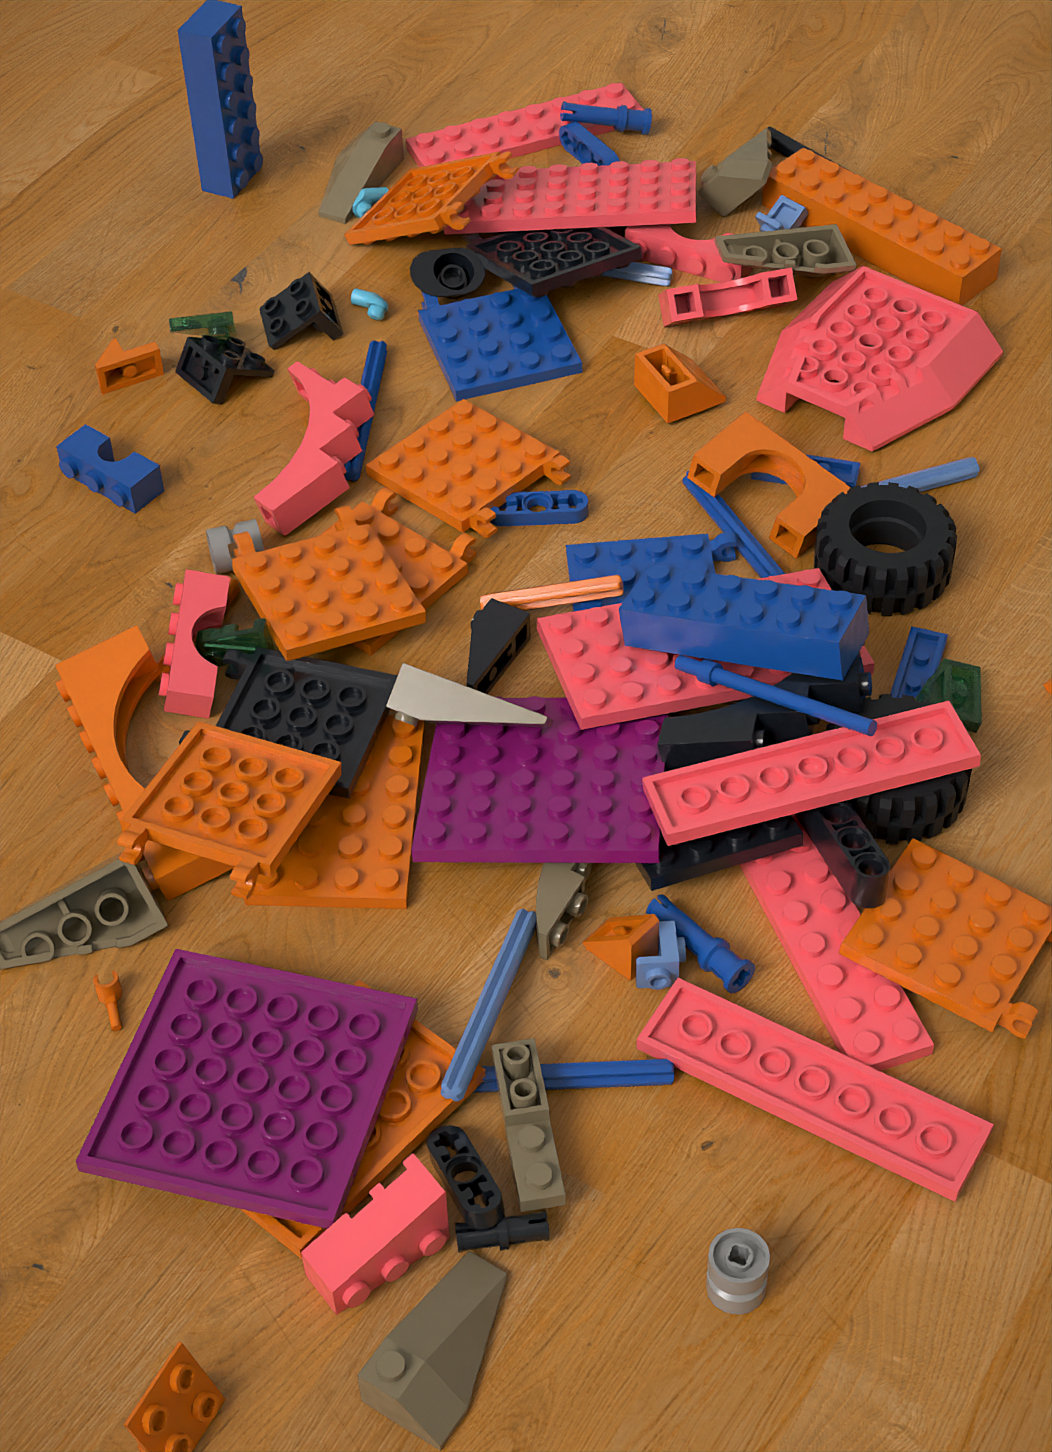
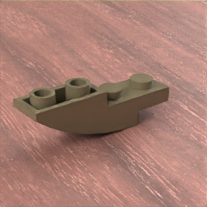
[536,863,593,960]
[491,1038,566,1212]

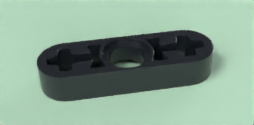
[427,1125,505,1229]

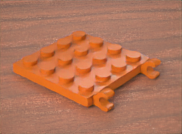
[344,151,519,245]
[365,399,571,538]
[321,487,477,656]
[232,505,426,662]
[117,721,342,900]
[838,838,1052,1039]

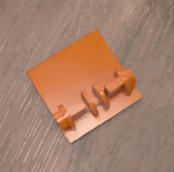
[123,1342,226,1452]

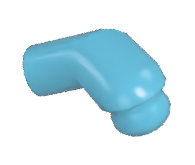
[353,187,388,218]
[351,288,389,320]

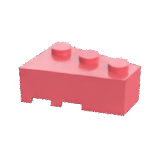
[301,1153,450,1315]

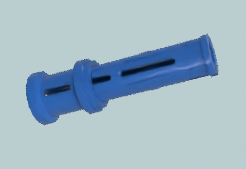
[560,101,652,135]
[646,894,755,994]

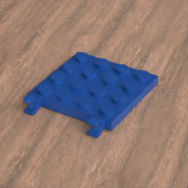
[418,286,582,401]
[566,532,737,612]

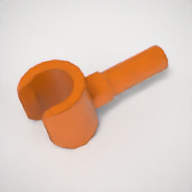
[93,971,122,1031]

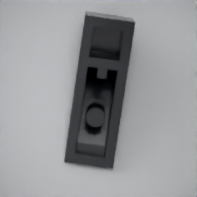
[467,598,531,694]

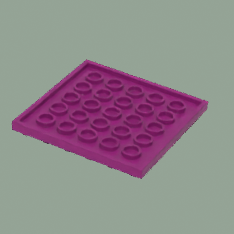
[412,696,670,863]
[75,949,418,1229]

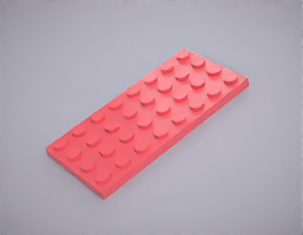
[444,158,696,235]
[537,568,875,730]

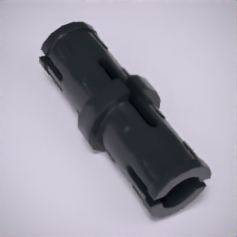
[455,1211,550,1253]

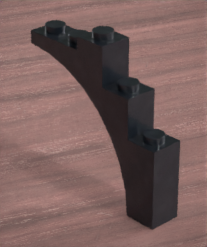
[657,642,872,772]

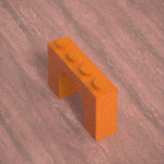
[687,412,850,559]

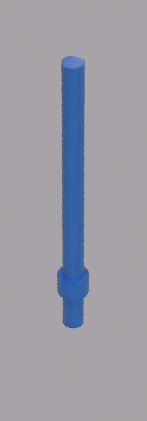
[675,655,877,736]

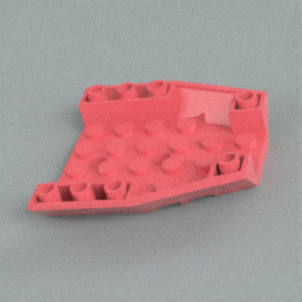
[756,266,1003,452]

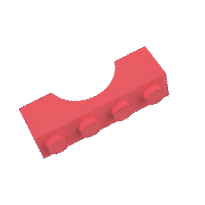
[625,224,753,282]
[658,267,797,327]
[158,569,230,719]

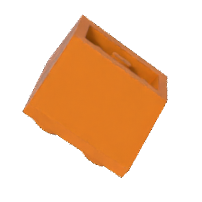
[634,344,726,424]

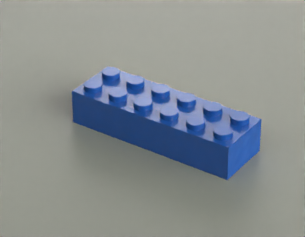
[177,0,263,199]
[619,564,869,681]

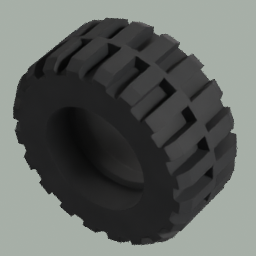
[814,482,957,616]
[826,694,972,845]

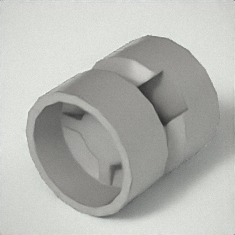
[206,519,264,575]
[706,1228,770,1315]

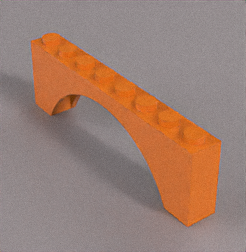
[55,625,235,901]

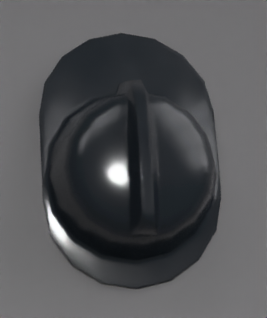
[410,248,485,299]

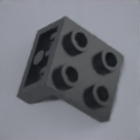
[259,272,344,350]
[175,335,274,404]

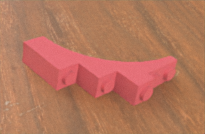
[253,361,374,537]

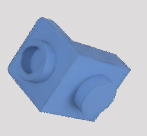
[755,195,809,232]
[636,921,686,990]

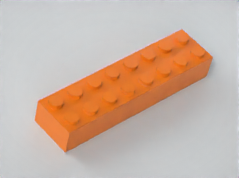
[762,147,1002,306]

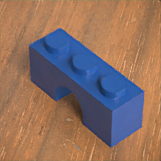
[56,424,164,514]

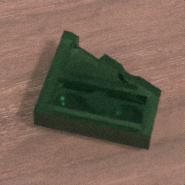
[169,311,236,339]
[195,618,275,667]
[914,658,982,733]

